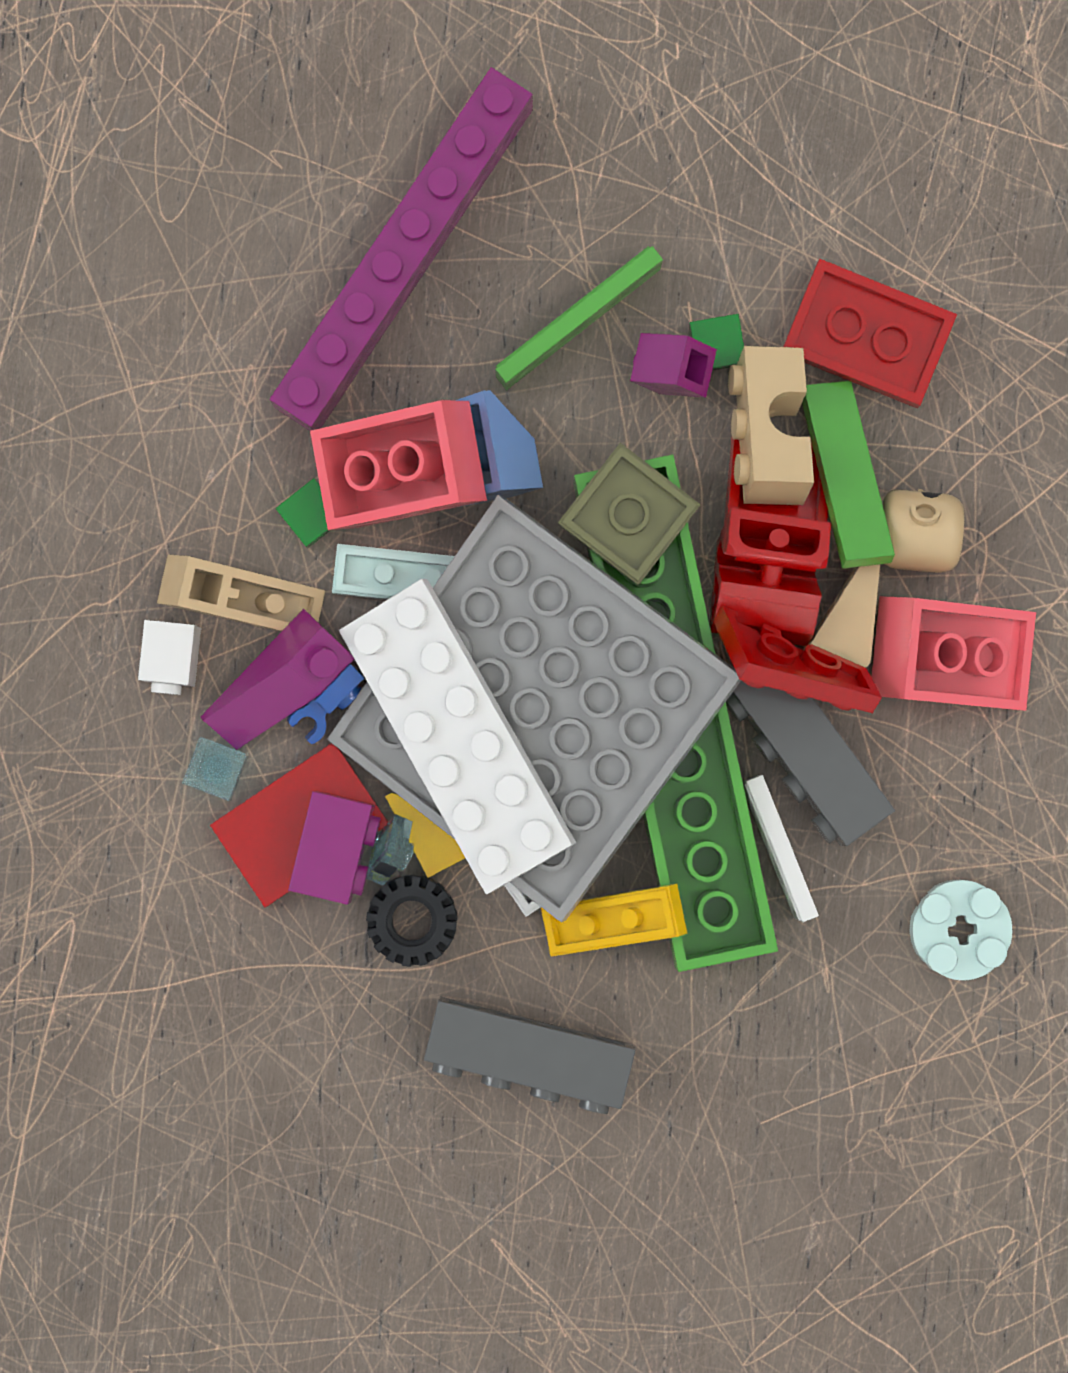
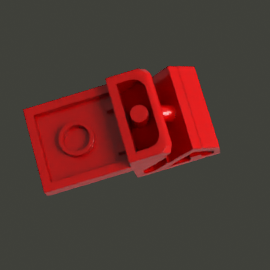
[709,437,831,646]

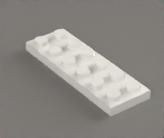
[339,579,576,895]

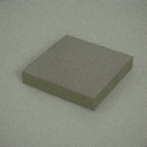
[558,443,701,586]

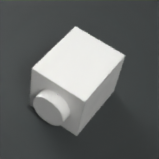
[138,620,201,695]

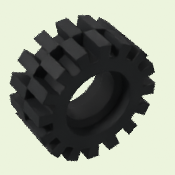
[366,875,458,967]

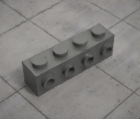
[726,680,896,847]
[424,996,636,1114]

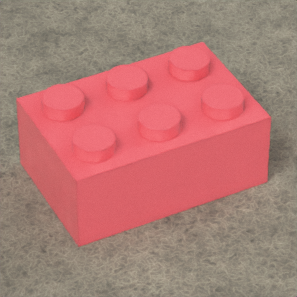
[310,400,487,530]

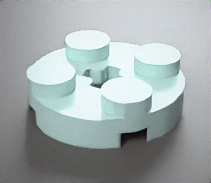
[910,879,1012,980]

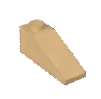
[157,555,325,632]
[803,564,880,668]

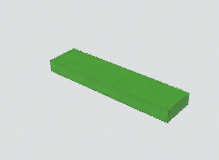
[495,246,663,391]
[802,381,895,569]

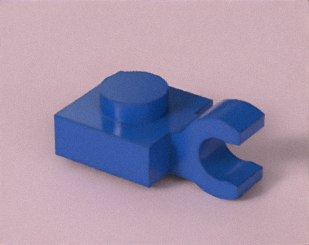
[287,663,364,744]

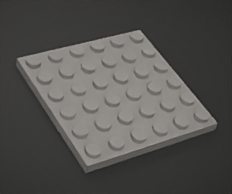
[327,495,741,923]

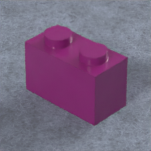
[288,791,381,905]

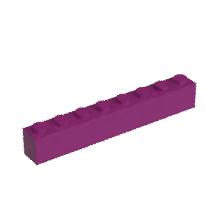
[269,67,533,431]

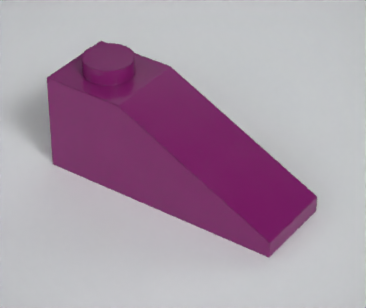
[201,608,354,750]

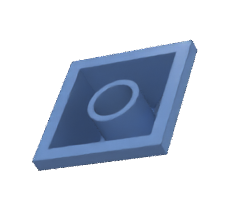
[457,391,543,507]

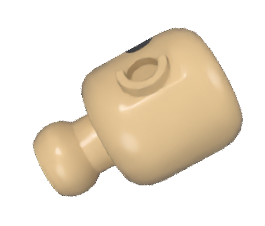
[883,489,965,573]

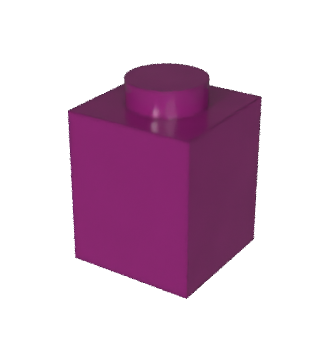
[630,333,717,398]

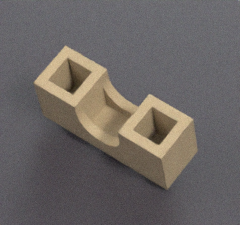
[728,346,814,505]

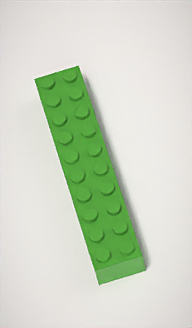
[573,455,778,972]

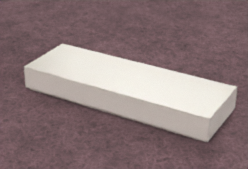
[742,775,819,922]

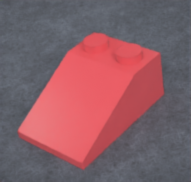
[871,596,1036,711]

